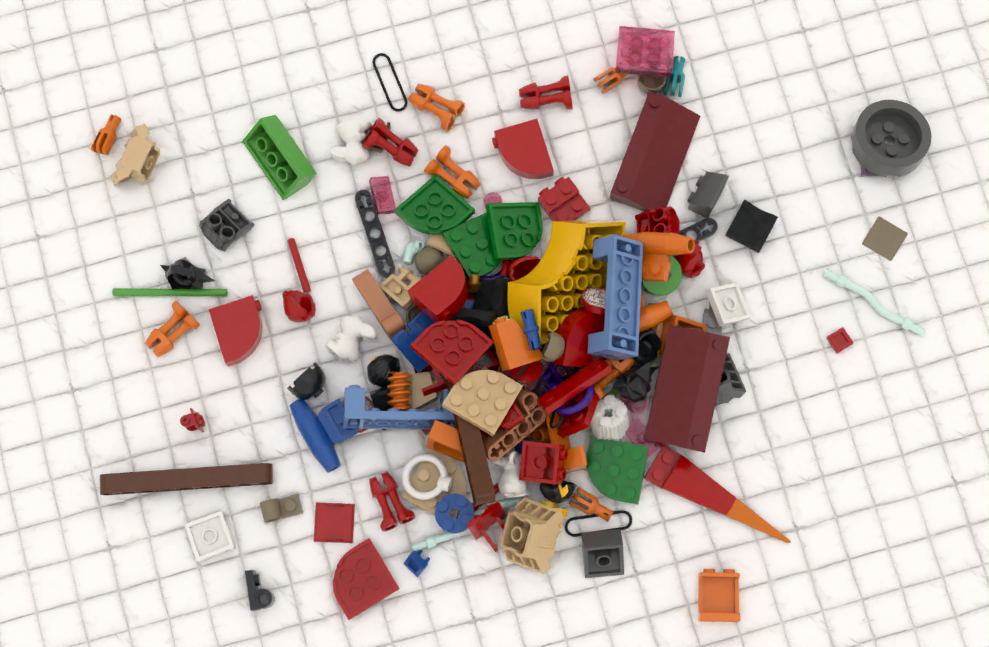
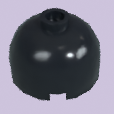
[287,362,326,400]

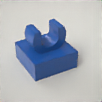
[403,550,430,577]

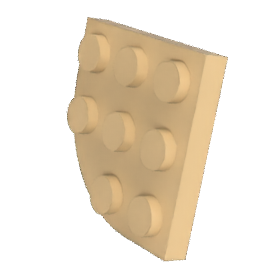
[442,370,523,436]
[401,448,467,519]

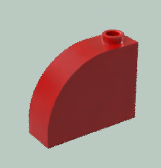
[492,119,554,179]
[407,255,468,322]
[209,295,263,367]
[552,307,605,367]

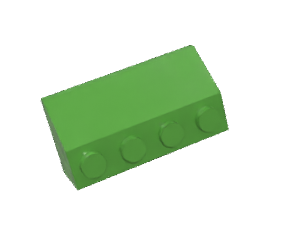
[242,115,317,200]

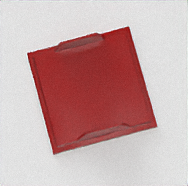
[314,502,355,543]

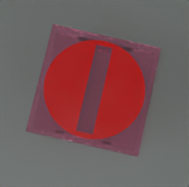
[498,359,551,392]

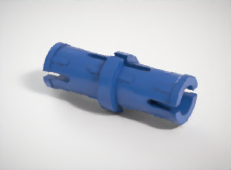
[520,309,542,351]

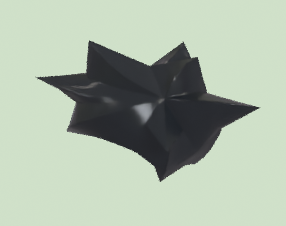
[160,257,215,290]
[612,362,659,403]

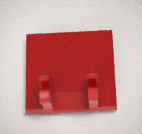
[466,502,507,552]

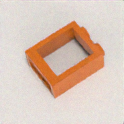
[425,420,464,462]

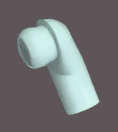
[403,240,425,265]

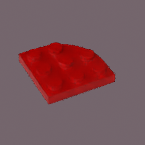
[410,320,494,385]
[333,538,400,620]

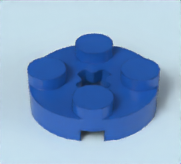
[435,494,474,534]

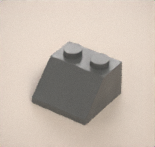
[687,171,729,218]
[581,529,624,578]

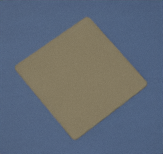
[862,216,908,261]

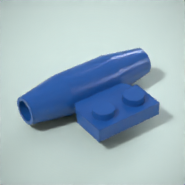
[290,399,359,473]

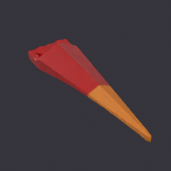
[644,445,791,543]

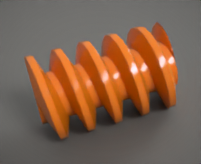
[387,372,412,411]

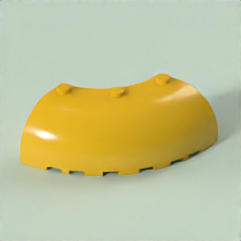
[508,220,626,344]

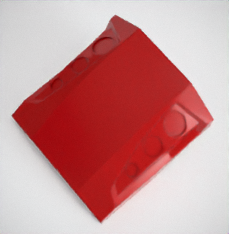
[635,206,680,235]

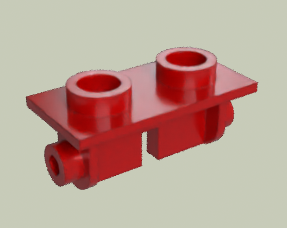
[180,408,205,433]

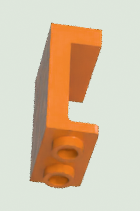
[698,569,740,622]

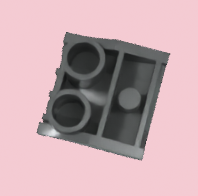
[199,199,255,252]

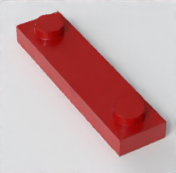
[537,357,613,414]

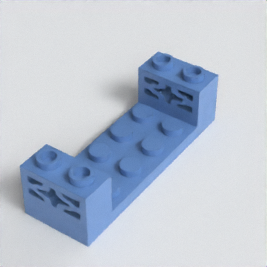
[587,234,643,361]
[343,385,456,430]

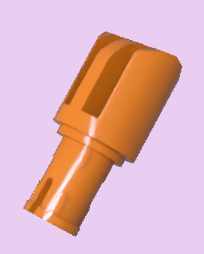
[593,61,635,94]
[91,114,121,155]
[568,487,614,522]

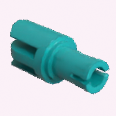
[663,56,685,97]

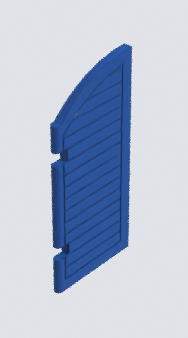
[391,299,474,373]

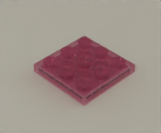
[615,26,675,78]

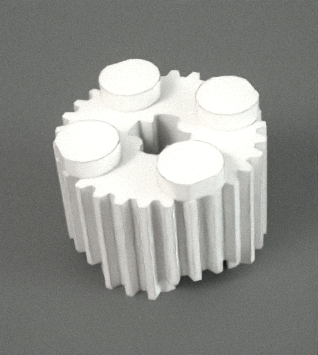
[590,395,630,441]

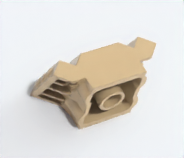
[110,124,160,186]
[500,497,565,574]

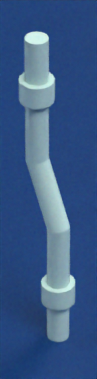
[823,269,926,336]
[411,497,520,552]

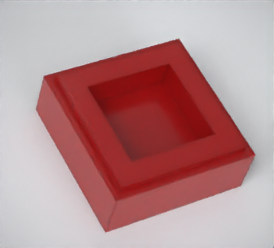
[826,327,853,354]

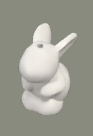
[329,117,372,165]
[325,315,377,361]
[493,450,530,498]

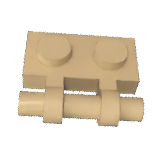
[379,266,421,310]

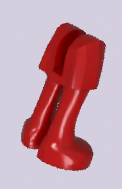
[519,76,573,110]
[362,118,419,167]
[369,471,416,532]

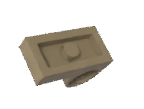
[260,494,303,524]

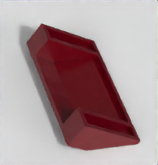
[609,91,700,212]
[644,324,730,453]

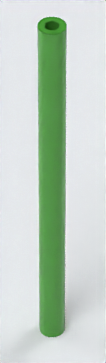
[112,288,228,296]

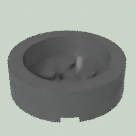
[851,100,931,177]

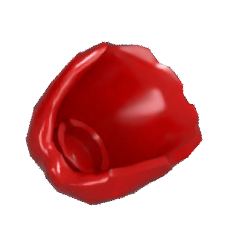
[676,240,705,278]
[508,256,541,281]
[282,290,316,322]

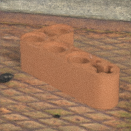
[352,269,407,340]
[483,389,546,461]

